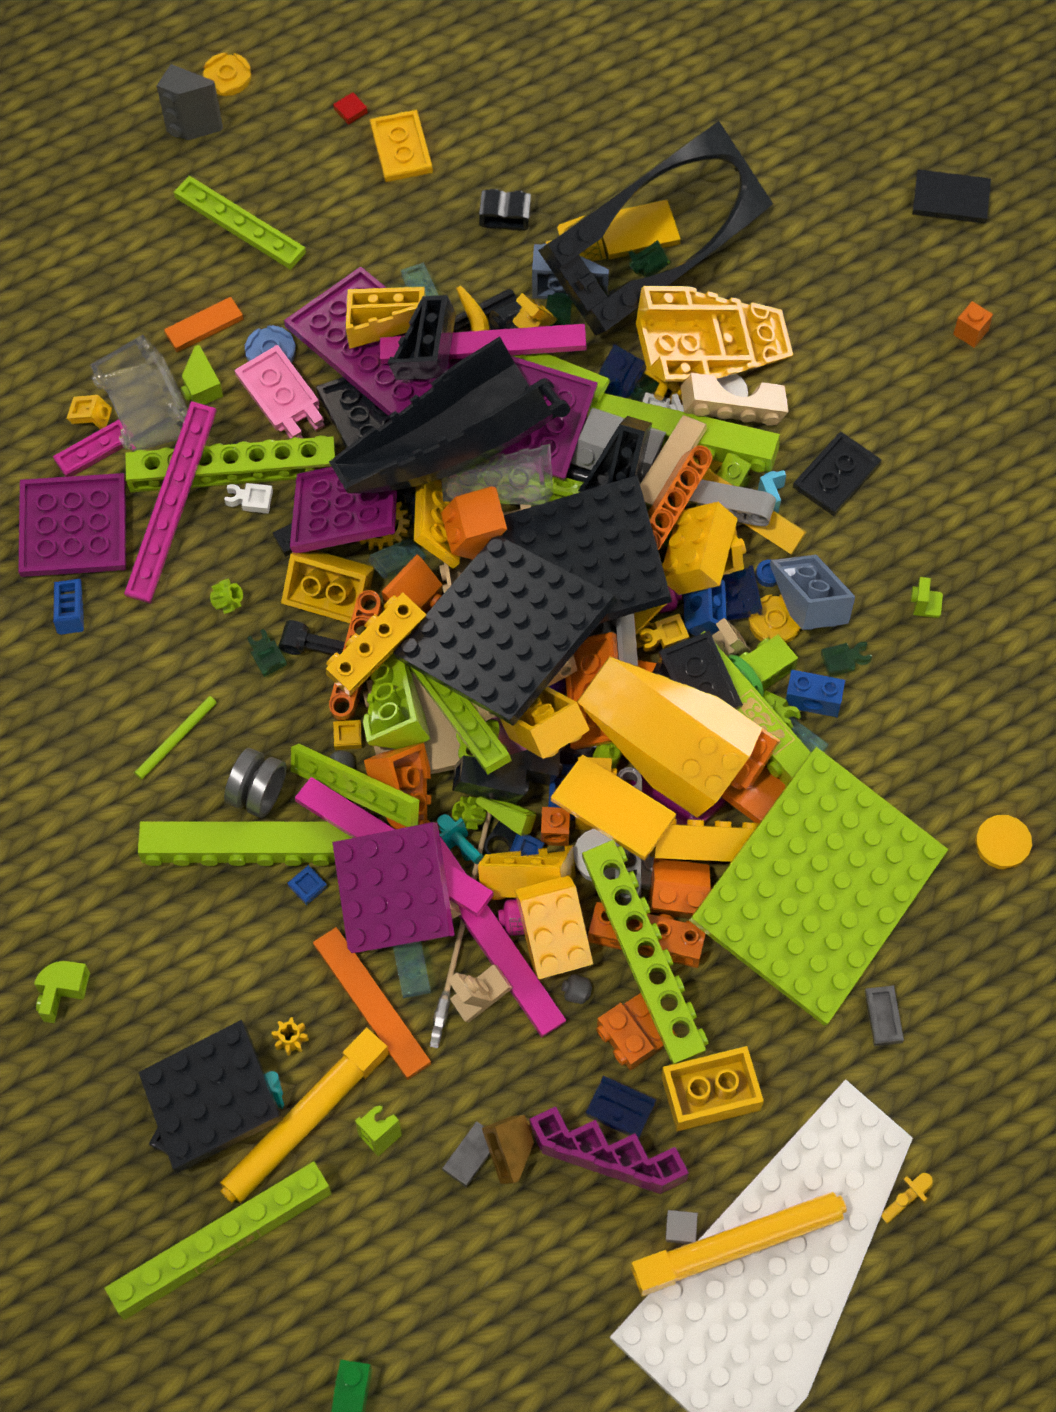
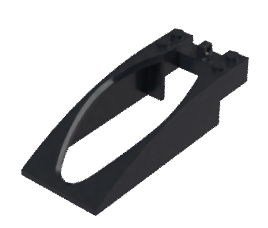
[538,121,773,336]

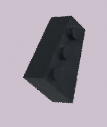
[387,295,456,380]
[578,416,652,492]

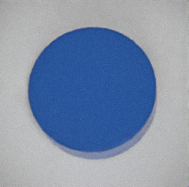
[756,559,777,587]

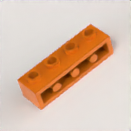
[588,902,706,968]

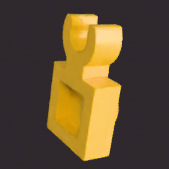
[638,614,689,651]

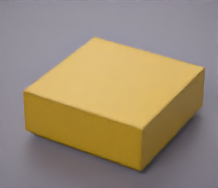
[333,720,362,750]

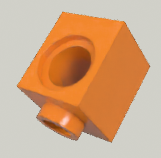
[541,807,570,846]

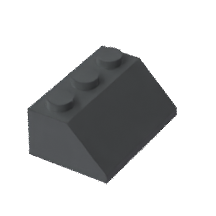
[157,64,223,140]

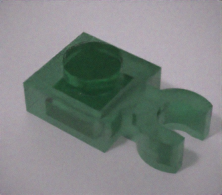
[248,629,288,677]
[821,642,872,677]

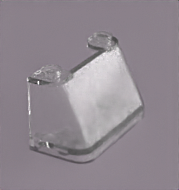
[90,335,188,452]

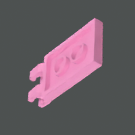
[234,345,325,439]

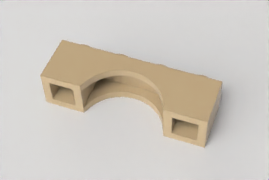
[681,373,788,426]

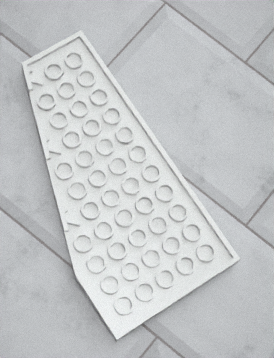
[610,1080,913,1412]

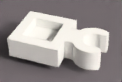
[224,483,273,514]

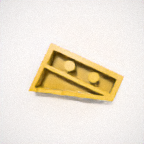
[346,287,426,349]
[478,845,576,900]

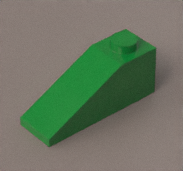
[331,1359,373,1412]

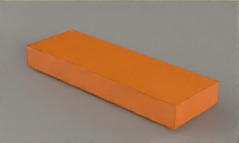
[164,297,244,352]

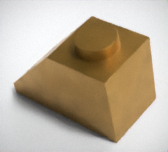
[482,1115,534,1184]

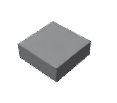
[665,1210,698,1244]

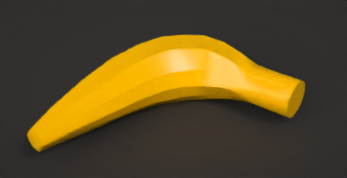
[456,286,489,331]

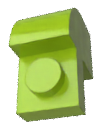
[34,961,90,1023]

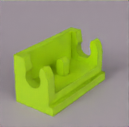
[355,1106,402,1156]

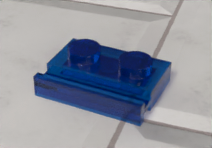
[598,344,646,399]
[722,565,763,621]
[585,1076,656,1139]

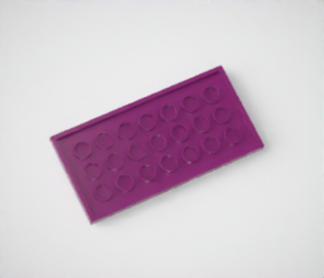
[284,267,463,416]

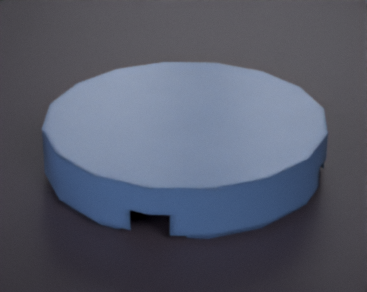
[245,326,296,363]

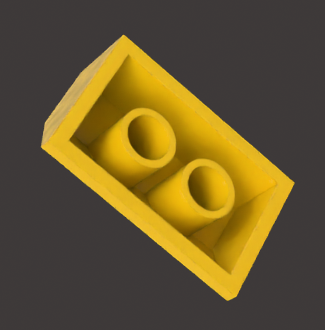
[281,550,375,623]

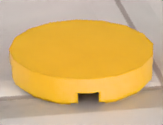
[203,53,251,96]
[748,594,800,644]
[975,815,1032,869]

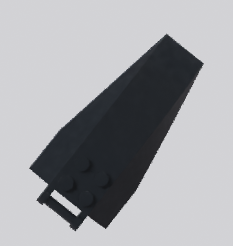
[329,336,570,493]

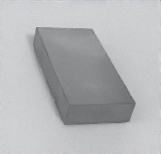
[864,986,904,1046]
[442,1122,490,1188]

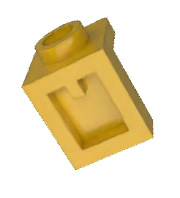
[66,395,112,430]

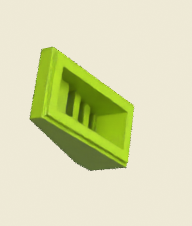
[476,796,537,836]

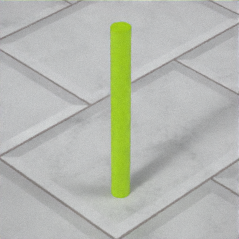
[134,696,217,780]

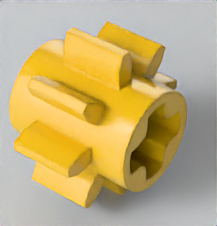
[272,1017,308,1056]

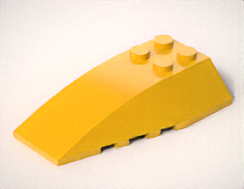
[636,286,793,382]
[577,656,762,818]

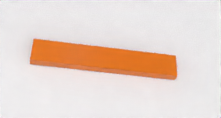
[313,927,431,1080]

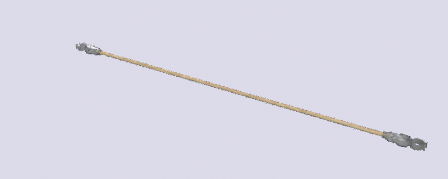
[430,812,492,1048]

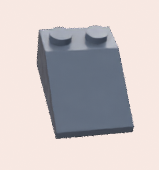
[532,244,609,301]
[770,555,855,630]

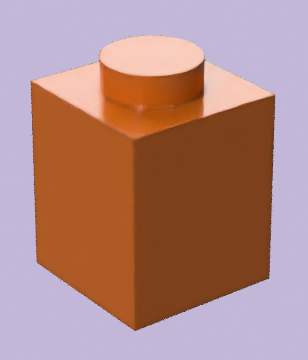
[953,301,993,348]

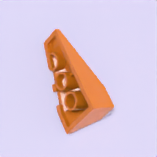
[364,743,431,830]

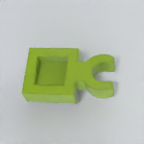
[763,690,801,729]

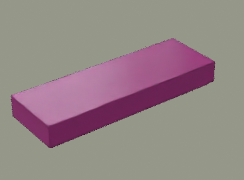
[53,419,134,477]

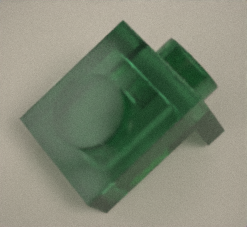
[628,240,672,278]
[546,293,572,326]

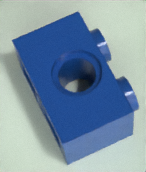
[683,580,726,636]
[786,670,845,717]

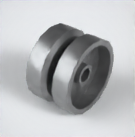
[224,748,287,818]

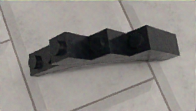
[452,743,596,804]

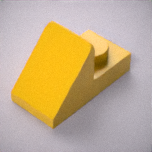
[513,293,557,328]

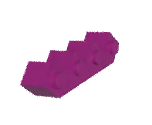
[530,1106,689,1194]

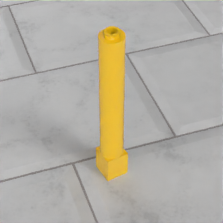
[220,1028,389,1204]
[631,1191,847,1297]

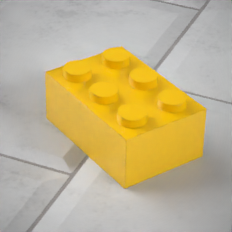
[663,501,738,595]
[500,687,589,759]
[514,875,593,979]
[661,1046,764,1131]

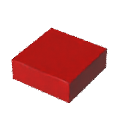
[333,92,368,125]

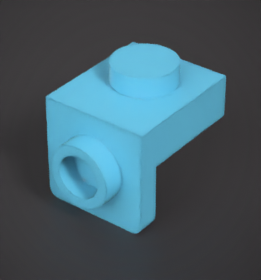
[758,470,786,513]

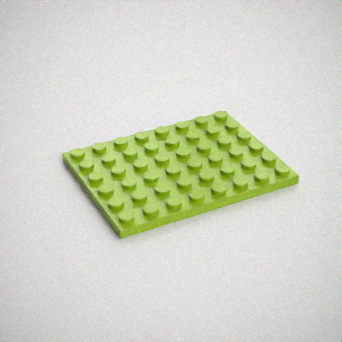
[689,747,948,1026]

